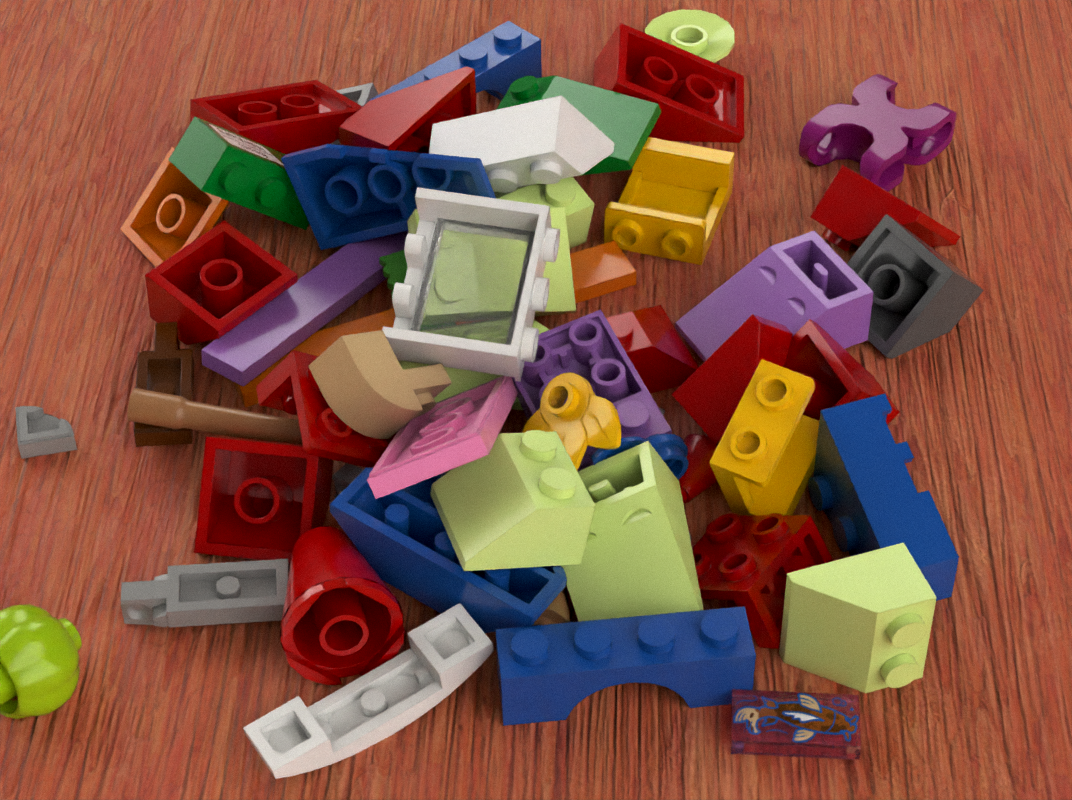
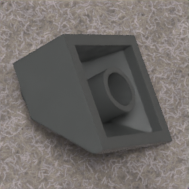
[847,214,984,359]

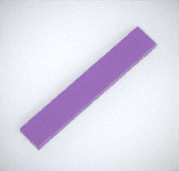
[201,231,408,387]

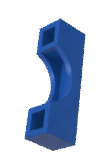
[369,21,542,101]
[495,606,756,726]

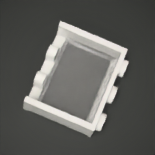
[382,187,560,382]

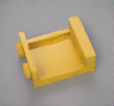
[604,137,735,265]
[709,359,819,515]

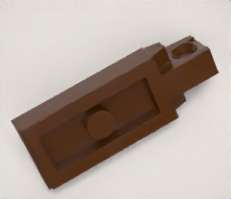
[134,322,194,447]

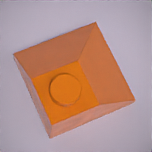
[120,147,231,267]

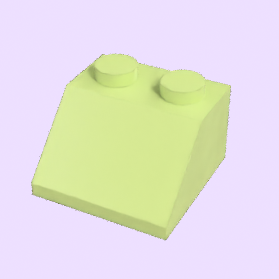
[430,430,596,571]
[779,543,937,693]

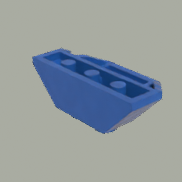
[330,467,567,633]

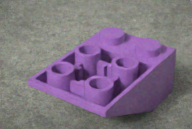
[675,230,874,362]
[512,309,672,472]

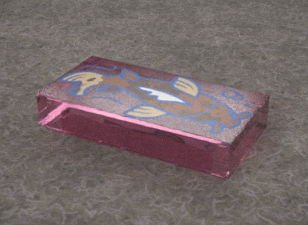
[731,689,861,760]

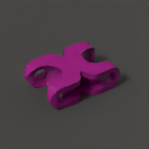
[799,74,957,191]

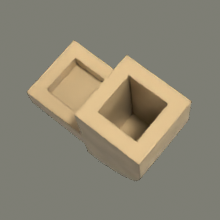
[308,330,452,439]

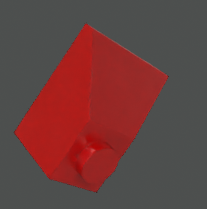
[810,165,961,252]
[606,305,699,394]
[671,314,793,445]
[784,319,900,425]

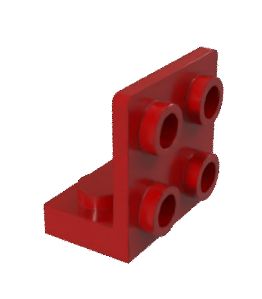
[256,350,397,468]
[692,513,833,649]

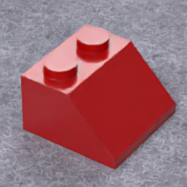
[145,220,298,345]
[194,436,334,563]

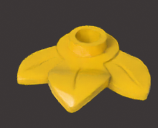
[522,372,622,470]

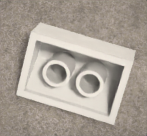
[429,95,615,193]

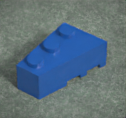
[808,394,959,601]

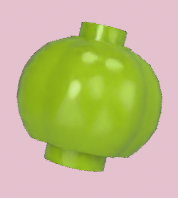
[0,604,82,719]

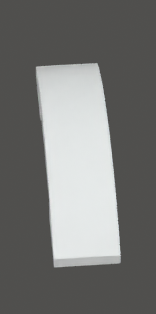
[243,603,494,779]

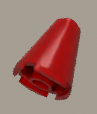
[280,526,405,686]

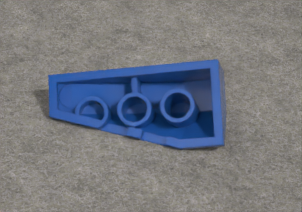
[281,144,496,250]

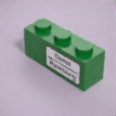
[169,116,309,230]

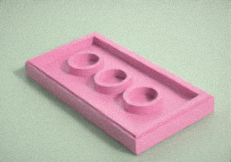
[367,376,518,499]

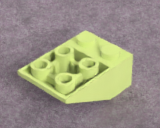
[561,441,704,621]

